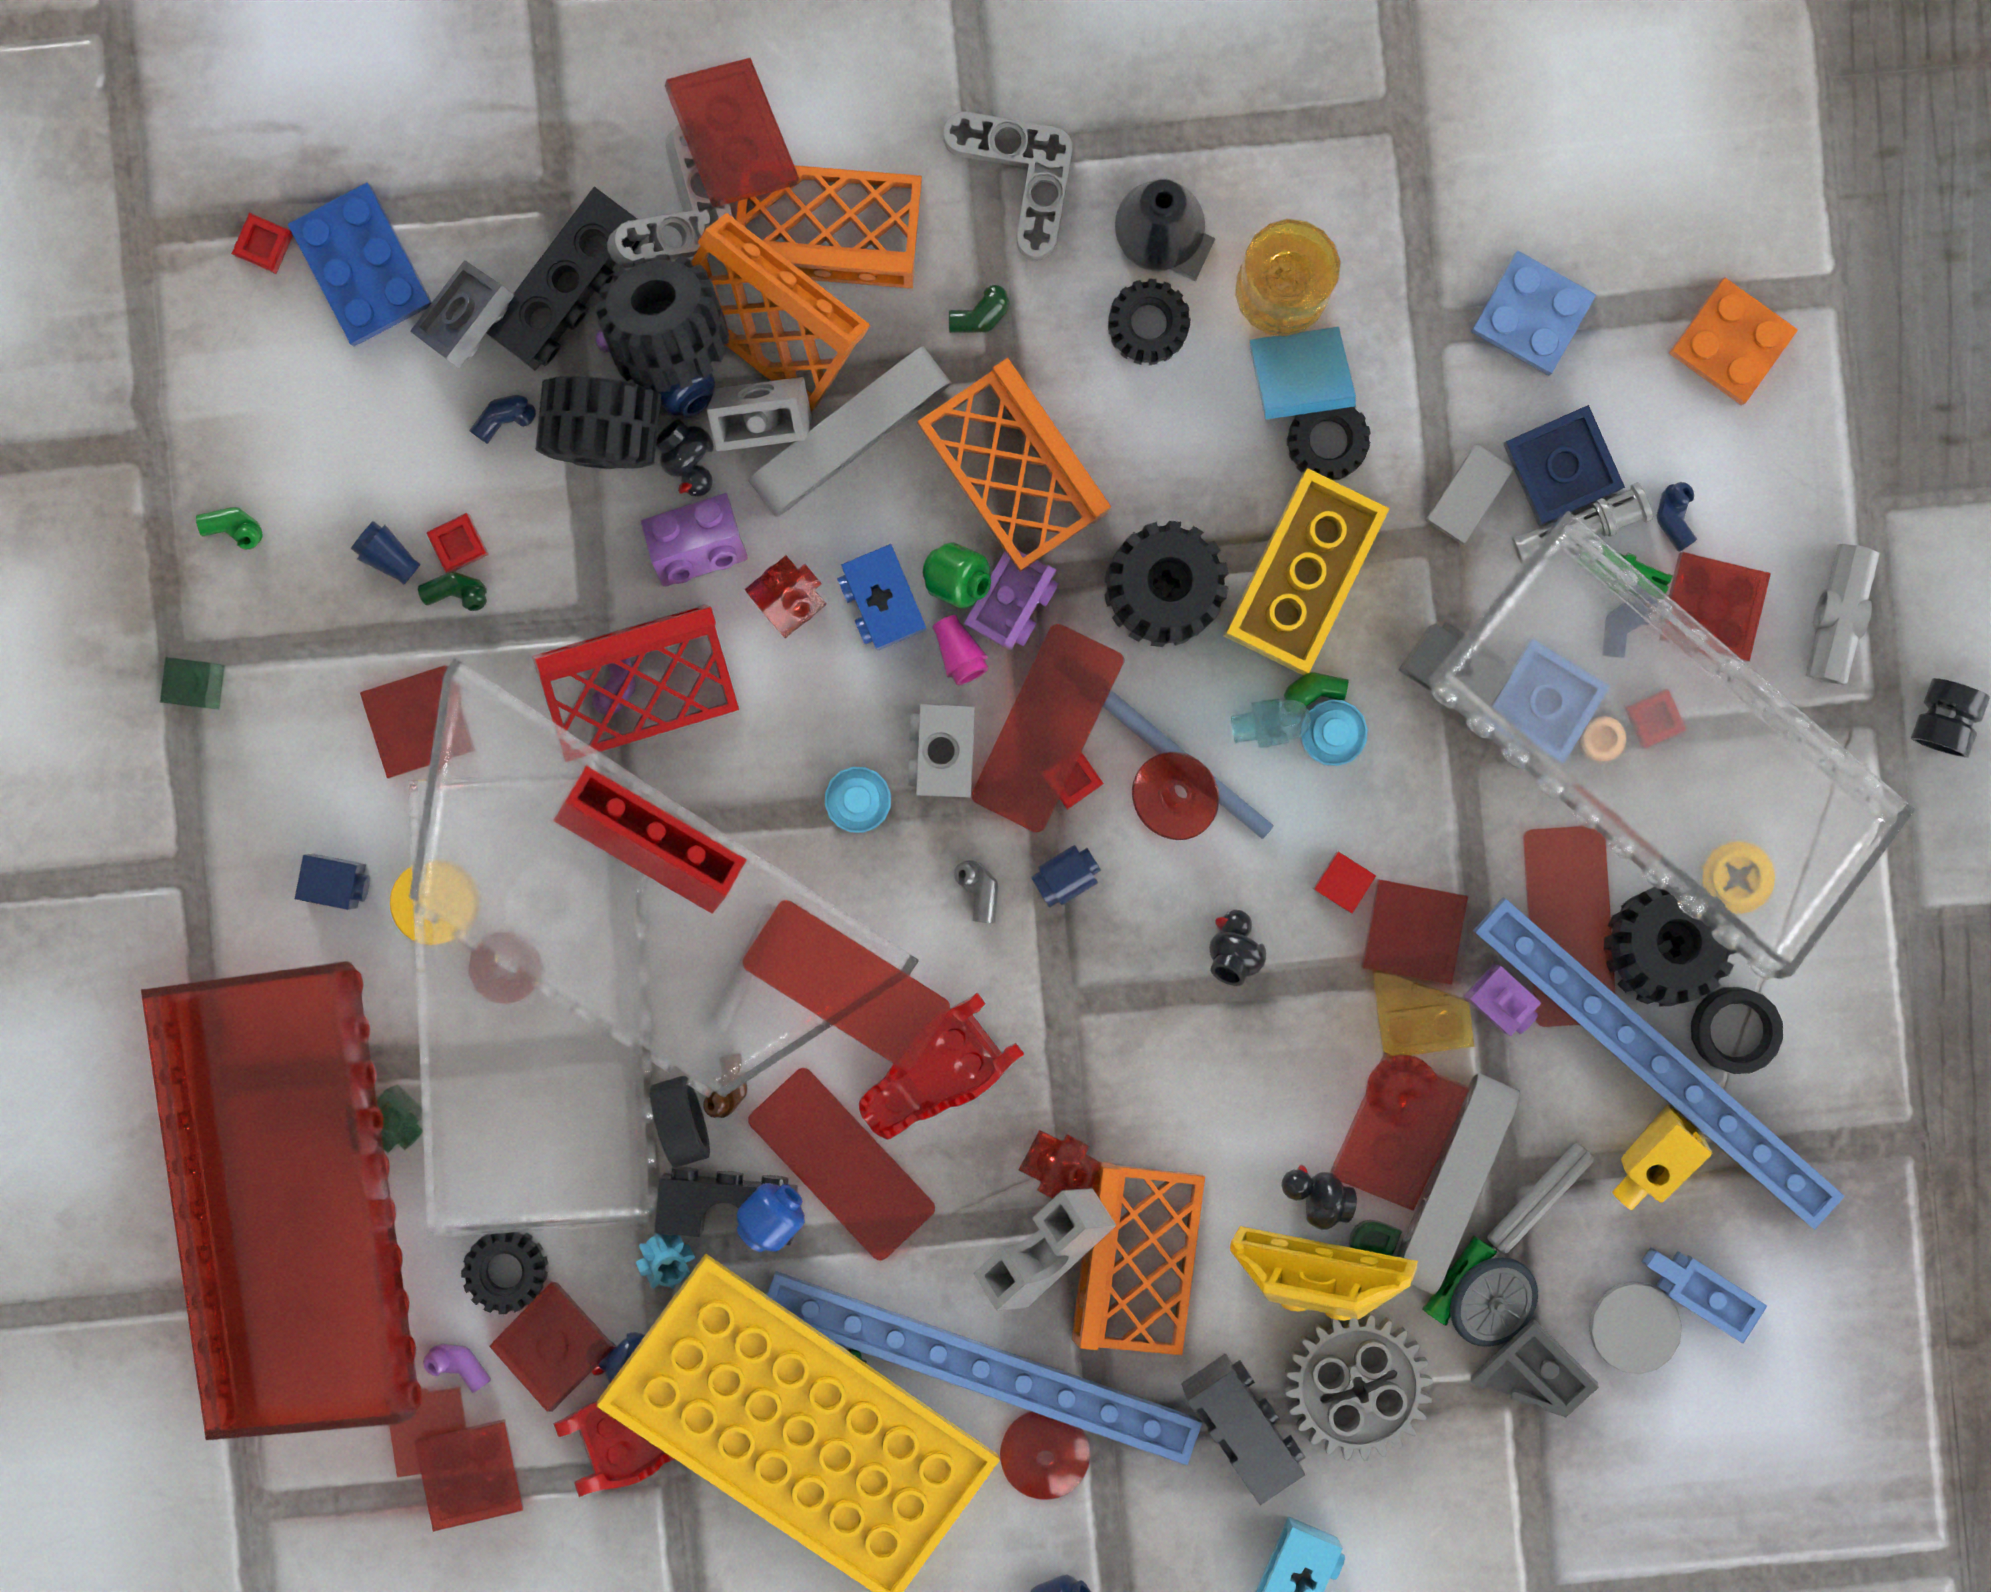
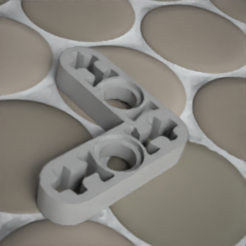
[943,112,1072,261]
[607,120,733,267]

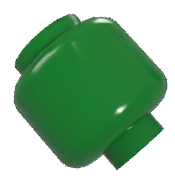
[922,542,991,609]

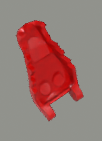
[859,993,1024,1140]
[553,1401,674,1497]

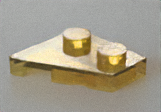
[1372,969,1475,1059]

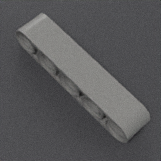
[748,346,952,517]
[1396,1073,1520,1294]

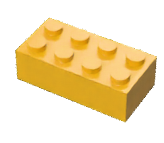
[1223,468,1390,675]

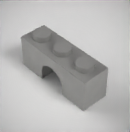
[973,1189,1117,1311]

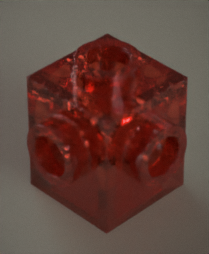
[744,555,827,639]
[1019,1130,1102,1199]

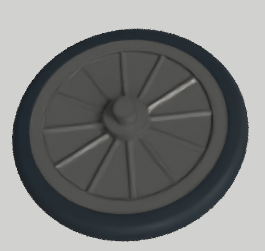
[1450,1257,1538,1347]

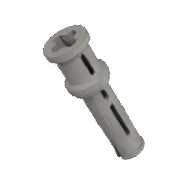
[1512,483,1653,565]

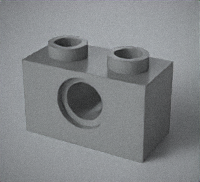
[707,377,813,452]
[908,704,975,798]

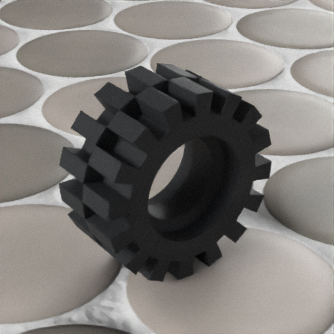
[1108,278,1191,365]
[461,1228,548,1314]

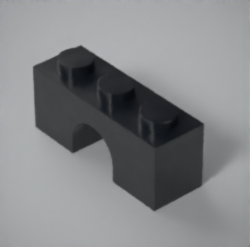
[654,1167,798,1246]

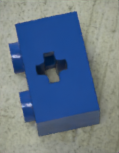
[837,544,927,651]

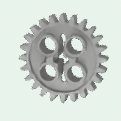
[1284,1312,1433,1461]

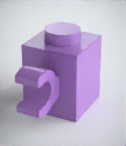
[1463,963,1541,1036]

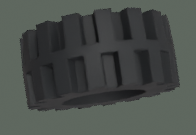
[1287,406,1371,480]

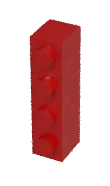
[553,765,747,914]

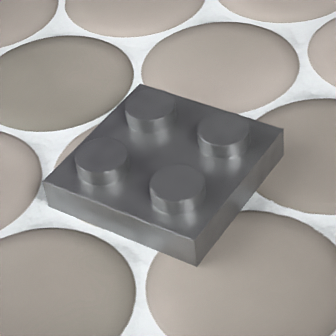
[410,260,515,368]

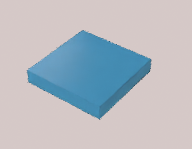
[1250,327,1356,420]

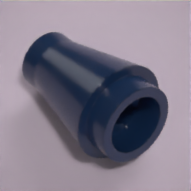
[351,521,421,585]

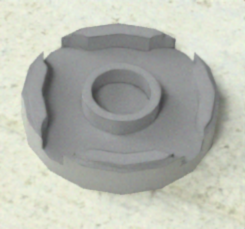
[1589,1282,1682,1374]

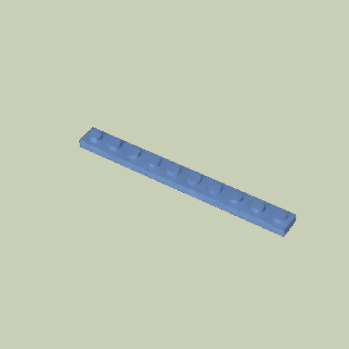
[1473,897,1845,1230]
[767,1271,1202,1466]

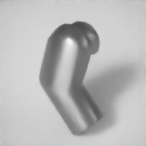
[954,860,999,923]

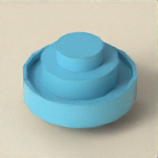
[1300,700,1368,766]
[825,767,891,833]

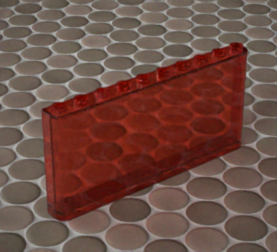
[141,961,423,1440]

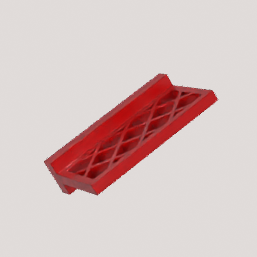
[532,605,739,762]

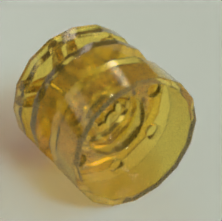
[1235,219,1340,336]

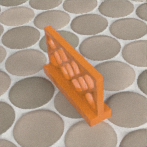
[736,161,922,289]
[691,212,871,412]
[917,358,1111,572]
[1071,1161,1205,1355]

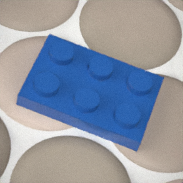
[288,182,432,347]

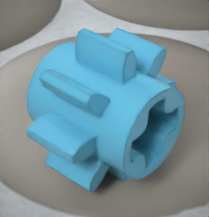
[635,1233,695,1289]

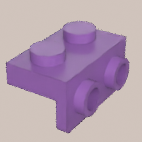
[640,493,748,586]
[964,550,1059,651]

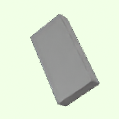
[1425,444,1514,545]

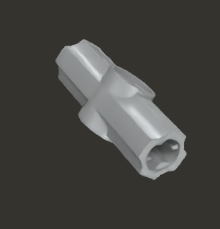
[1805,543,1880,685]

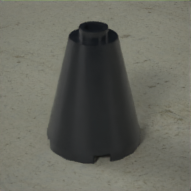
[1115,179,1205,272]

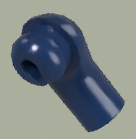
[1656,482,1697,552]

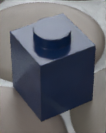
[295,854,370,910]

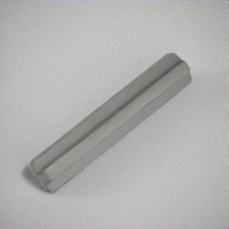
[1488,1143,1594,1254]

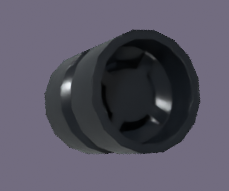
[1911,678,1990,758]

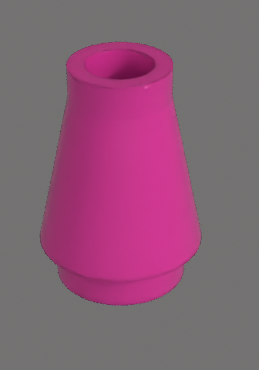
[932,615,989,685]

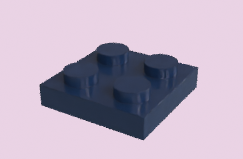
[1503,405,1625,526]

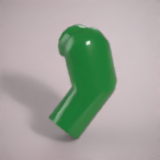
[196,507,263,550]
[1284,672,1349,716]

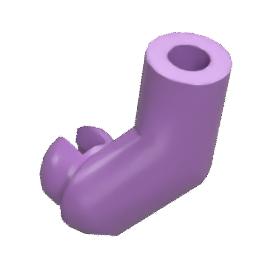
[592,658,636,714]
[423,1344,491,1393]

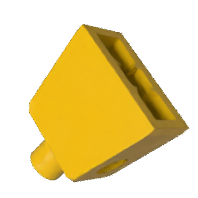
[1612,1104,1713,1210]

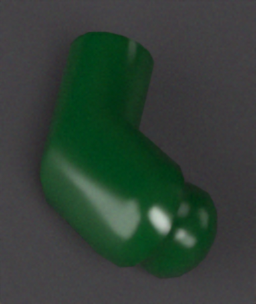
[949,285,1009,333]
[418,572,487,611]

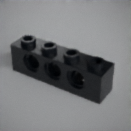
[486,186,641,371]

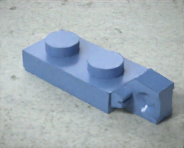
[1641,1247,1767,1344]

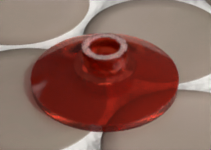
[1132,752,1220,840]
[1000,1411,1090,1500]

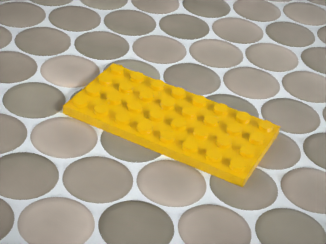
[597,1253,1000,1592]

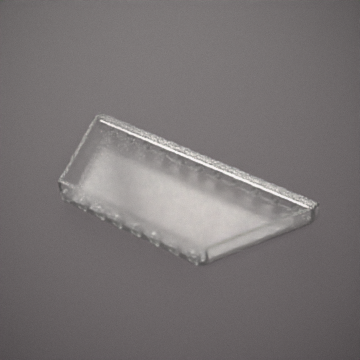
[409,658,919,1098]

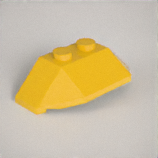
[1230,1226,1418,1321]

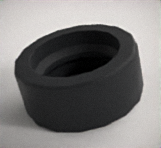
[1691,987,1783,1074]
[649,1076,710,1167]

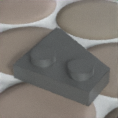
[1471,1318,1599,1418]

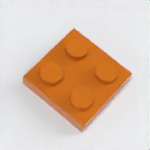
[1669,277,1798,405]

